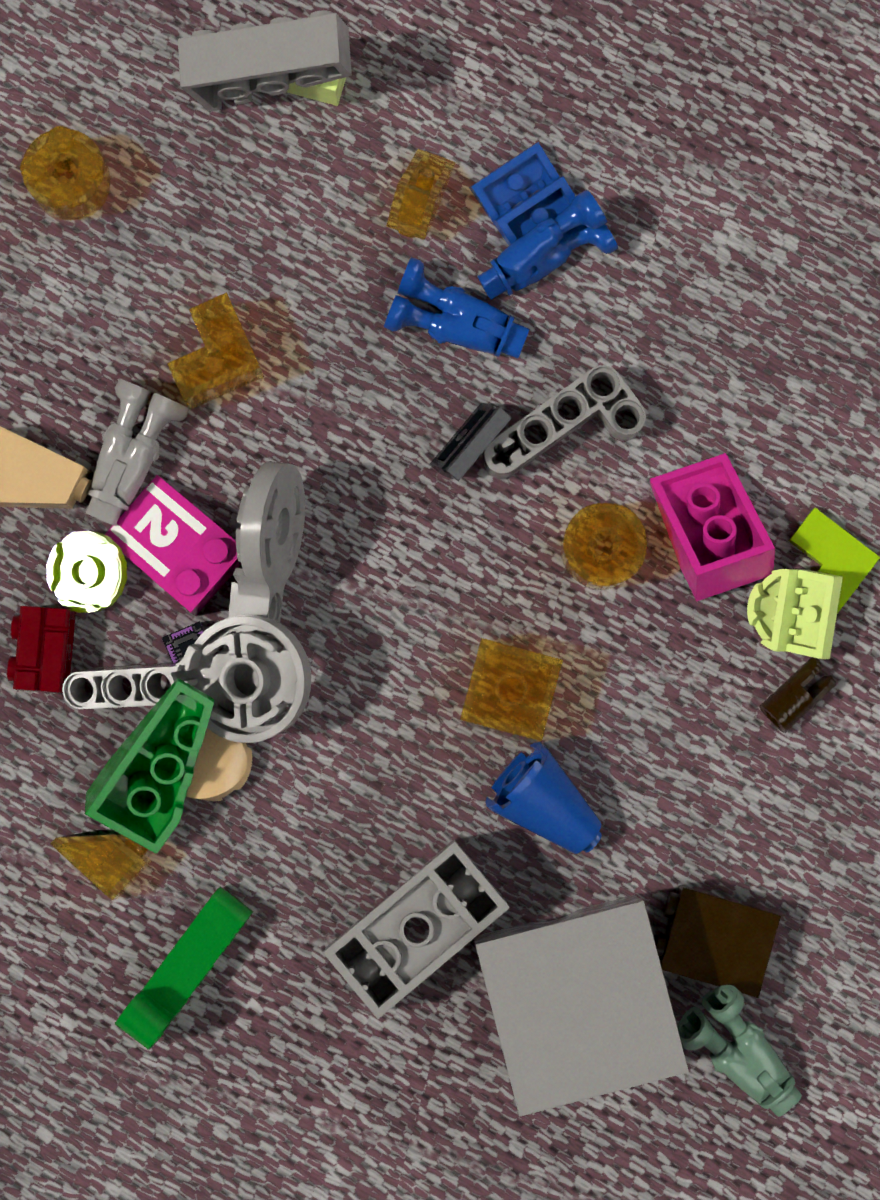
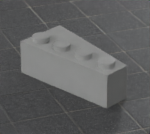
[178,10,352,111]

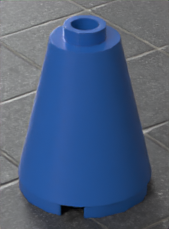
[485,742,602,854]

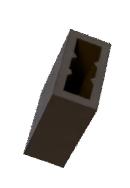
[655,886,781,998]

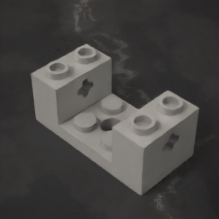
[323,839,510,1019]

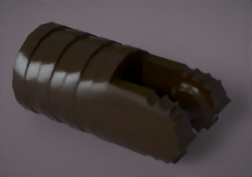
[759,657,836,733]

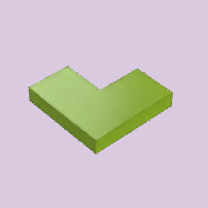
[788,508,880,614]

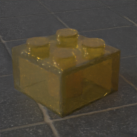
[459,638,563,742]

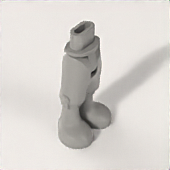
[85,379,189,526]

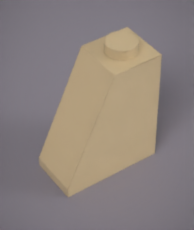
[0,426,92,509]

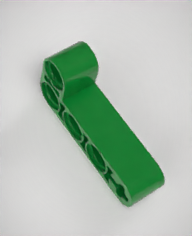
[115,887,254,1050]

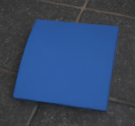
[469,142,576,246]

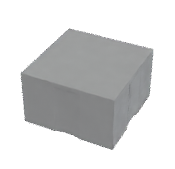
[474,895,689,1117]

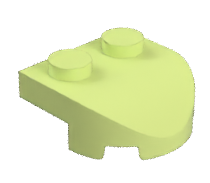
[747,569,843,659]

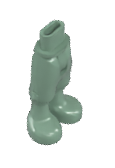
[677,985,802,1117]

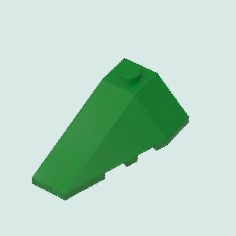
[85,678,214,854]

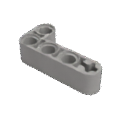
[484,365,646,479]

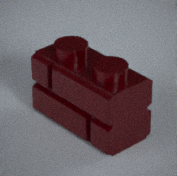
[7,606,76,694]

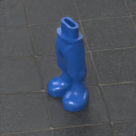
[477,190,618,300]
[384,257,530,359]

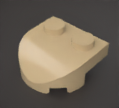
[186,728,252,802]

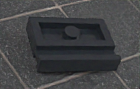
[429,403,512,481]

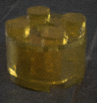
[20,126,111,220]
[561,503,647,590]

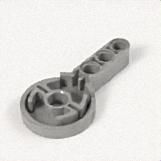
[225,461,305,695]
[62,615,311,743]

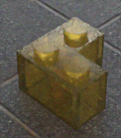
[167,292,264,410]

